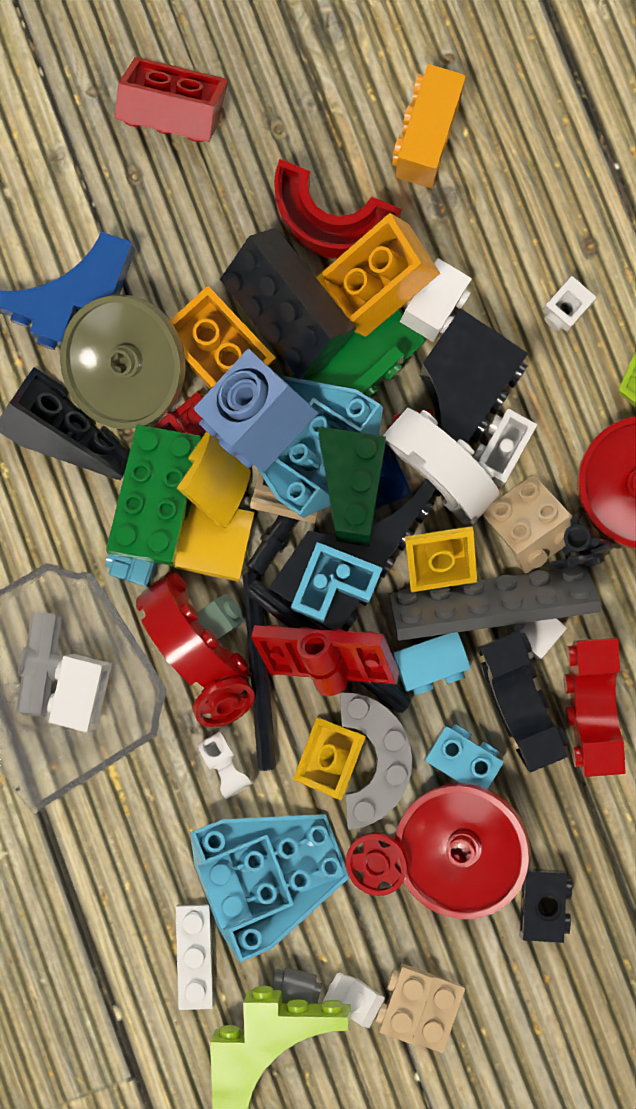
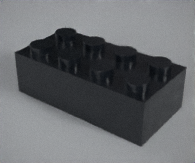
[220,228,356,380]

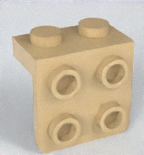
[483,476,572,574]

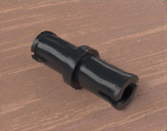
[246,515,299,576]

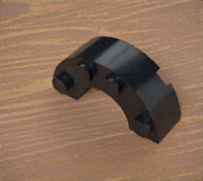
[478,630,569,773]

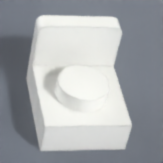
[323,972,385,1028]

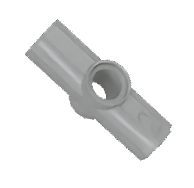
[16,612,62,717]

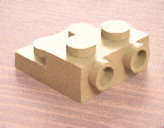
[375,963,466,1053]

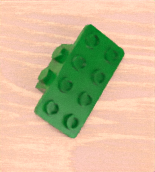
[290,310,424,399]

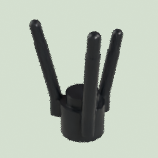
[562,507,622,559]

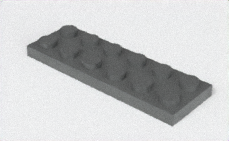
[389,566,601,641]

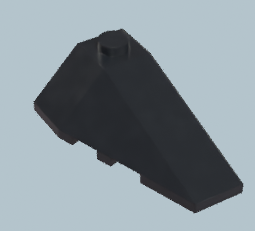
[0,367,129,481]

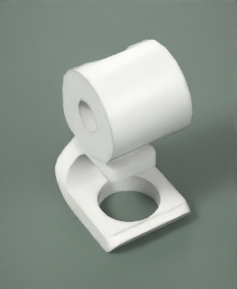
[197,731,253,799]

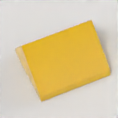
[293,717,366,801]

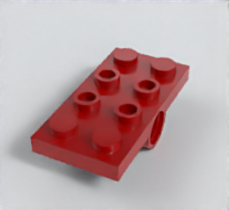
[251,625,399,696]

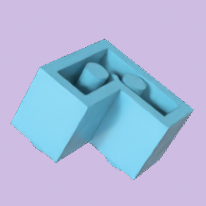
[291,542,382,622]

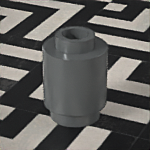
[272,968,322,1004]

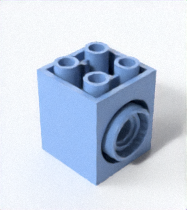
[193,348,318,473]

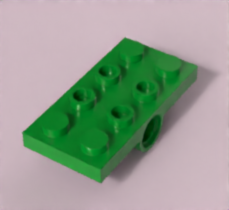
[106,425,202,566]

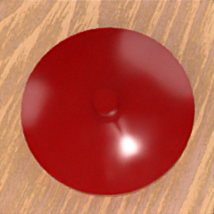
[577,416,636,549]
[395,783,531,919]

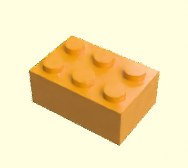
[392,64,466,189]
[316,213,440,337]
[170,286,277,390]

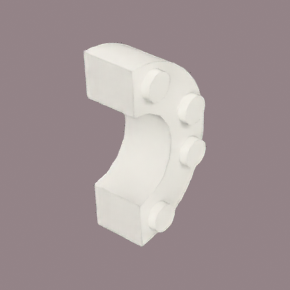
[383,408,499,526]

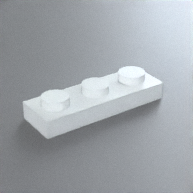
[176,904,213,1010]

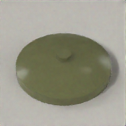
[60,295,185,429]

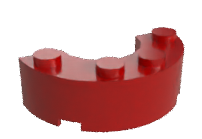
[274,159,402,259]
[136,571,250,693]
[563,638,626,777]

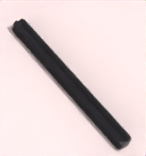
[242,572,276,771]
[246,580,411,713]

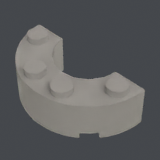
[340,693,412,830]

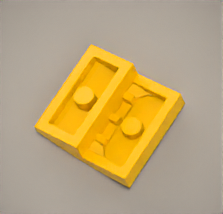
[177,432,251,528]
[175,503,254,582]

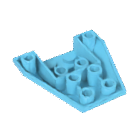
[257,375,383,518]
[190,814,349,962]

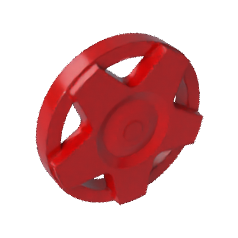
[192,676,255,727]
[346,832,409,896]

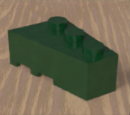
[318,427,386,546]

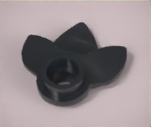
[549,544,615,568]

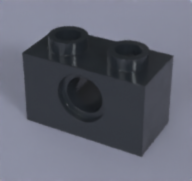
[519,868,572,943]

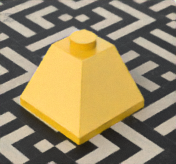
[405,526,477,592]

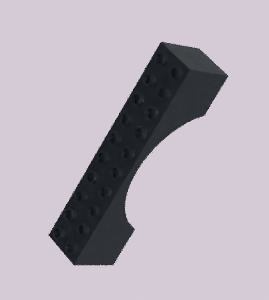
[269,308,528,632]

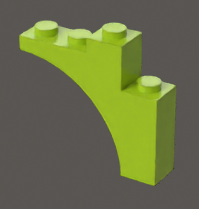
[210,986,351,1109]

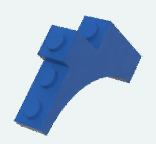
[0,232,136,350]

